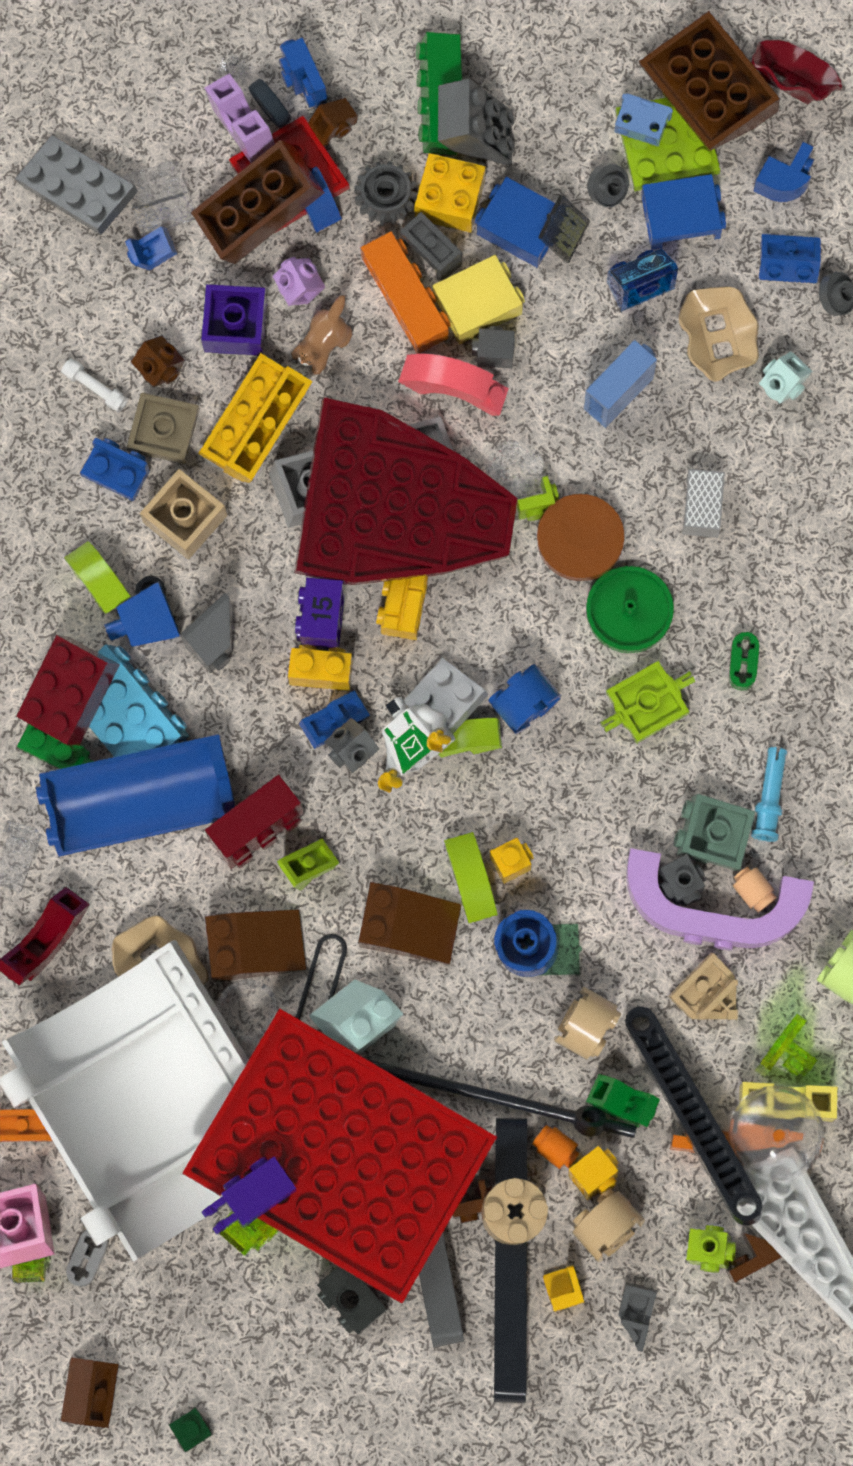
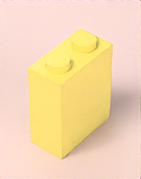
[432,255,525,345]

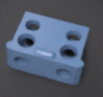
[614,93,673,147]

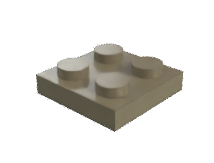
[127,393,200,464]

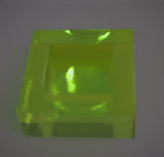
[12,1257,47,1283]

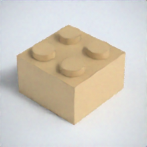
[140,469,227,560]

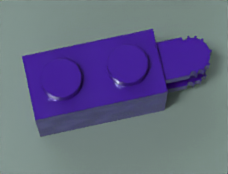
[201,1157,296,1234]

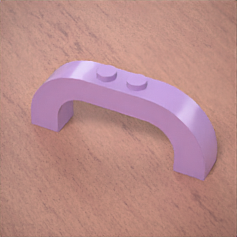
[626,848,814,950]

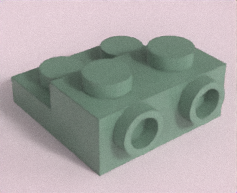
[673,794,755,871]

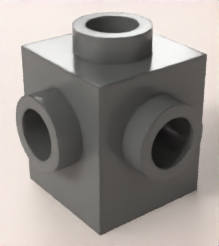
[324,718,380,773]
[658,854,706,906]

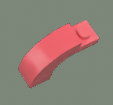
[398,354,509,416]

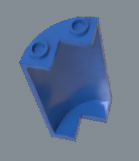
[36,734,236,857]

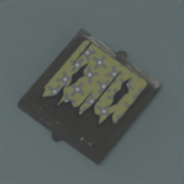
[538,195,590,263]

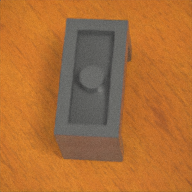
[400,212,462,282]

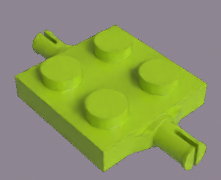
[600,661,695,744]

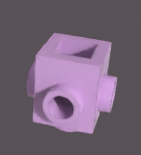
[273,257,325,306]

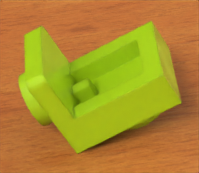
[516,476,559,521]

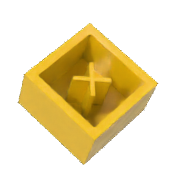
[414,153,486,233]

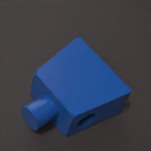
[104,581,180,647]

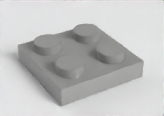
[403,658,488,734]

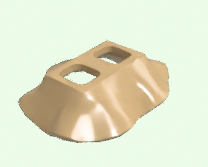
[679,286,759,382]
[112,915,208,985]

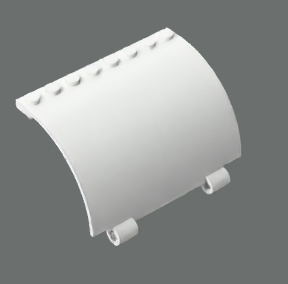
[0,940,249,1262]

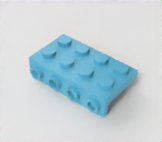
[89,644,189,757]

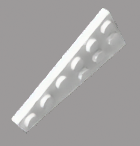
[711,1148,853,1330]

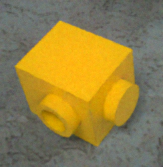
[490,837,534,884]

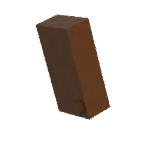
[191,140,325,264]

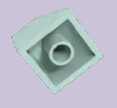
[309,979,403,1055]

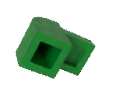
[586,1074,660,1128]

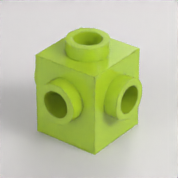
[686,1225,736,1273]

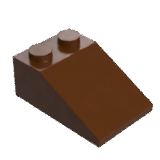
[358,882,462,965]
[205,909,306,982]

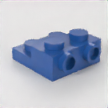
[279,38,327,111]

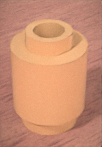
[733,866,777,913]

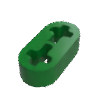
[728,632,760,691]

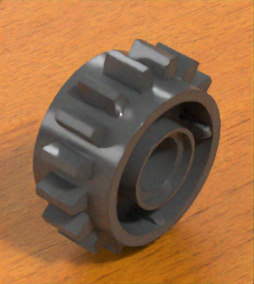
[354,161,418,226]

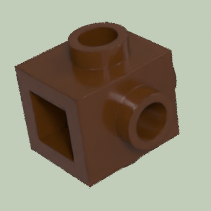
[131,336,185,387]

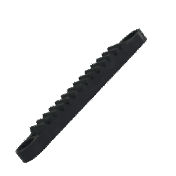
[625,1006,763,1226]

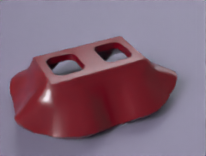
[751,40,842,105]

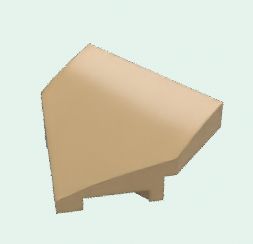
[668,953,738,1020]

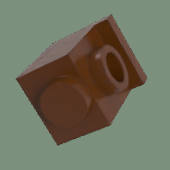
[308,98,358,146]

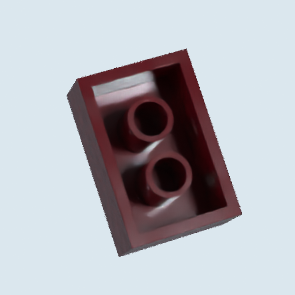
[16,635,120,746]
[204,774,304,869]

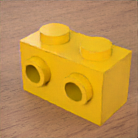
[288,645,353,691]
[568,1145,619,1201]

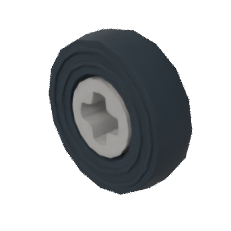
[248,78,291,128]

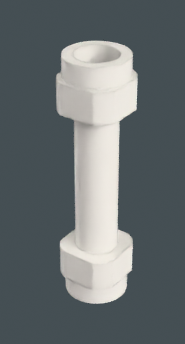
[61,358,128,413]

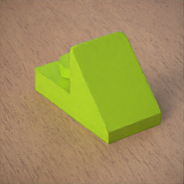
[277,838,339,891]

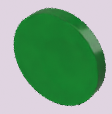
[586,566,674,653]

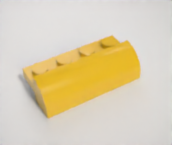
[199,353,313,483]

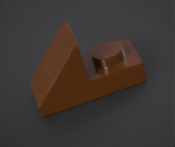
[726,1233,782,1283]

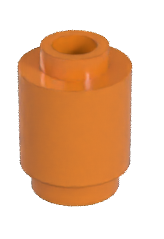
[532,1124,580,1170]

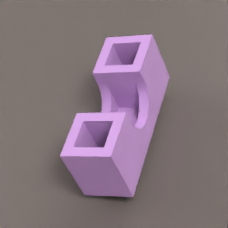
[204,73,275,163]

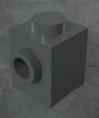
[472,326,515,369]

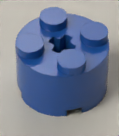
[488,664,562,734]
[494,910,559,977]

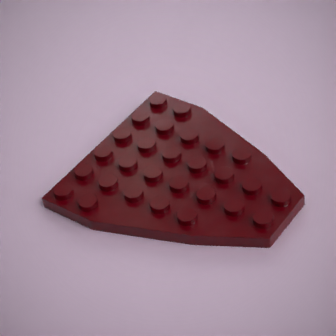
[294,397,518,585]

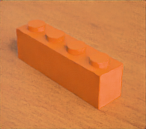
[360,231,451,354]

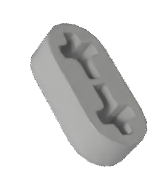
[66,1230,109,1287]

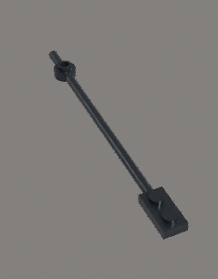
[367,1059,637,1138]

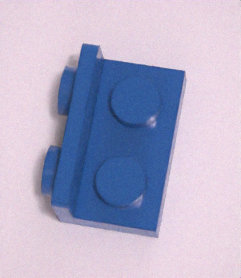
[759,234,821,283]
[80,438,150,502]

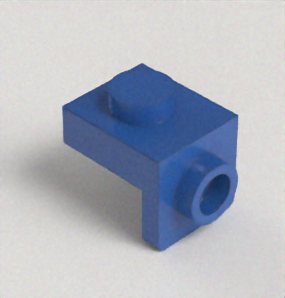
[125,226,178,271]

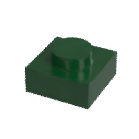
[169,1407,213,1453]

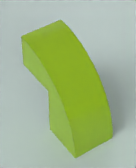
[64,541,131,614]
[444,832,498,924]

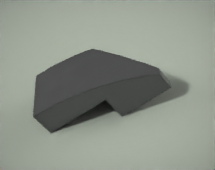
[618,1282,657,1352]

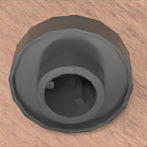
[587,163,629,207]
[819,272,853,316]

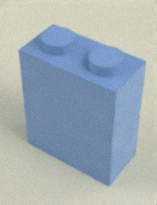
[584,340,657,428]

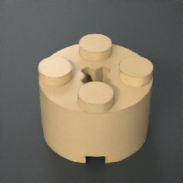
[554,987,621,1060]
[481,1178,548,1245]
[573,1188,645,1262]

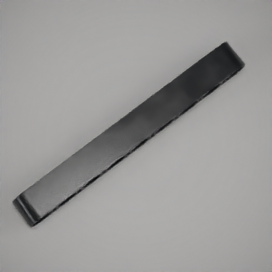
[494,1118,527,1403]

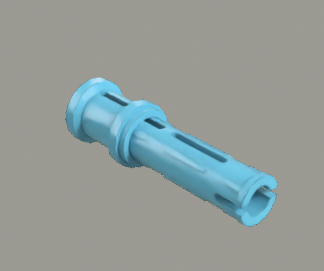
[751,747,787,842]

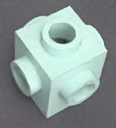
[759,351,813,403]

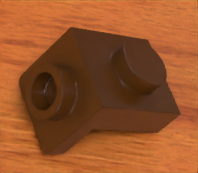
[453,1179,492,1224]

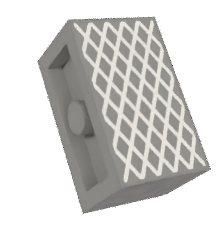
[682,469,725,538]

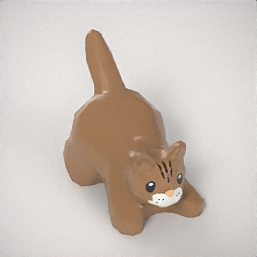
[291,295,352,375]

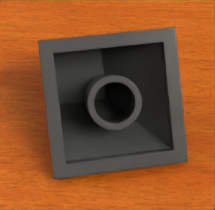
[181,593,234,673]

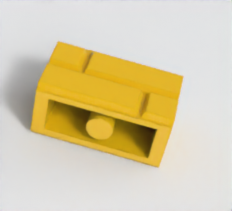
[376,576,428,640]

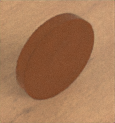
[537,494,625,581]

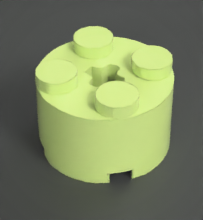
[816,929,853,1004]

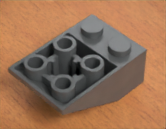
[438,78,514,165]

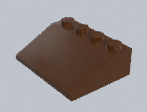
[639,11,780,151]

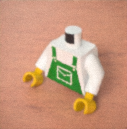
[378,697,456,793]

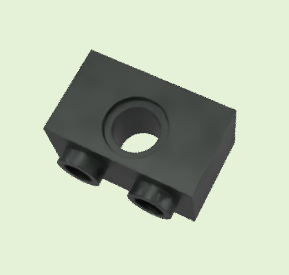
[317,1267,387,1335]

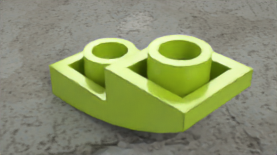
[438,718,502,758]

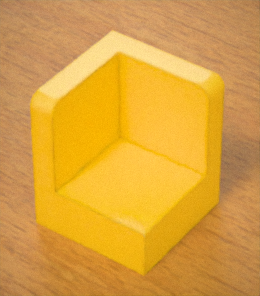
[543,1265,584,1312]

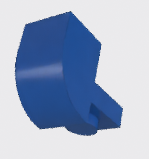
[753,142,815,202]

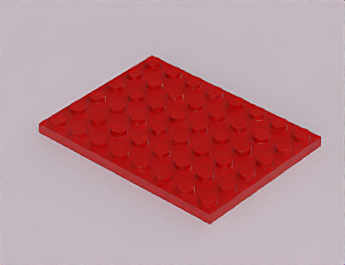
[182,1008,497,1304]

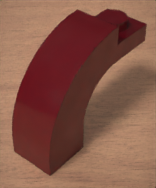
[0,887,90,986]

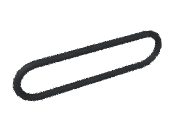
[296,934,347,1033]

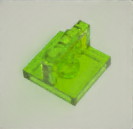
[755,1014,818,1077]

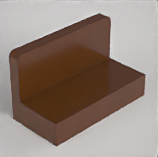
[61,1357,119,1428]

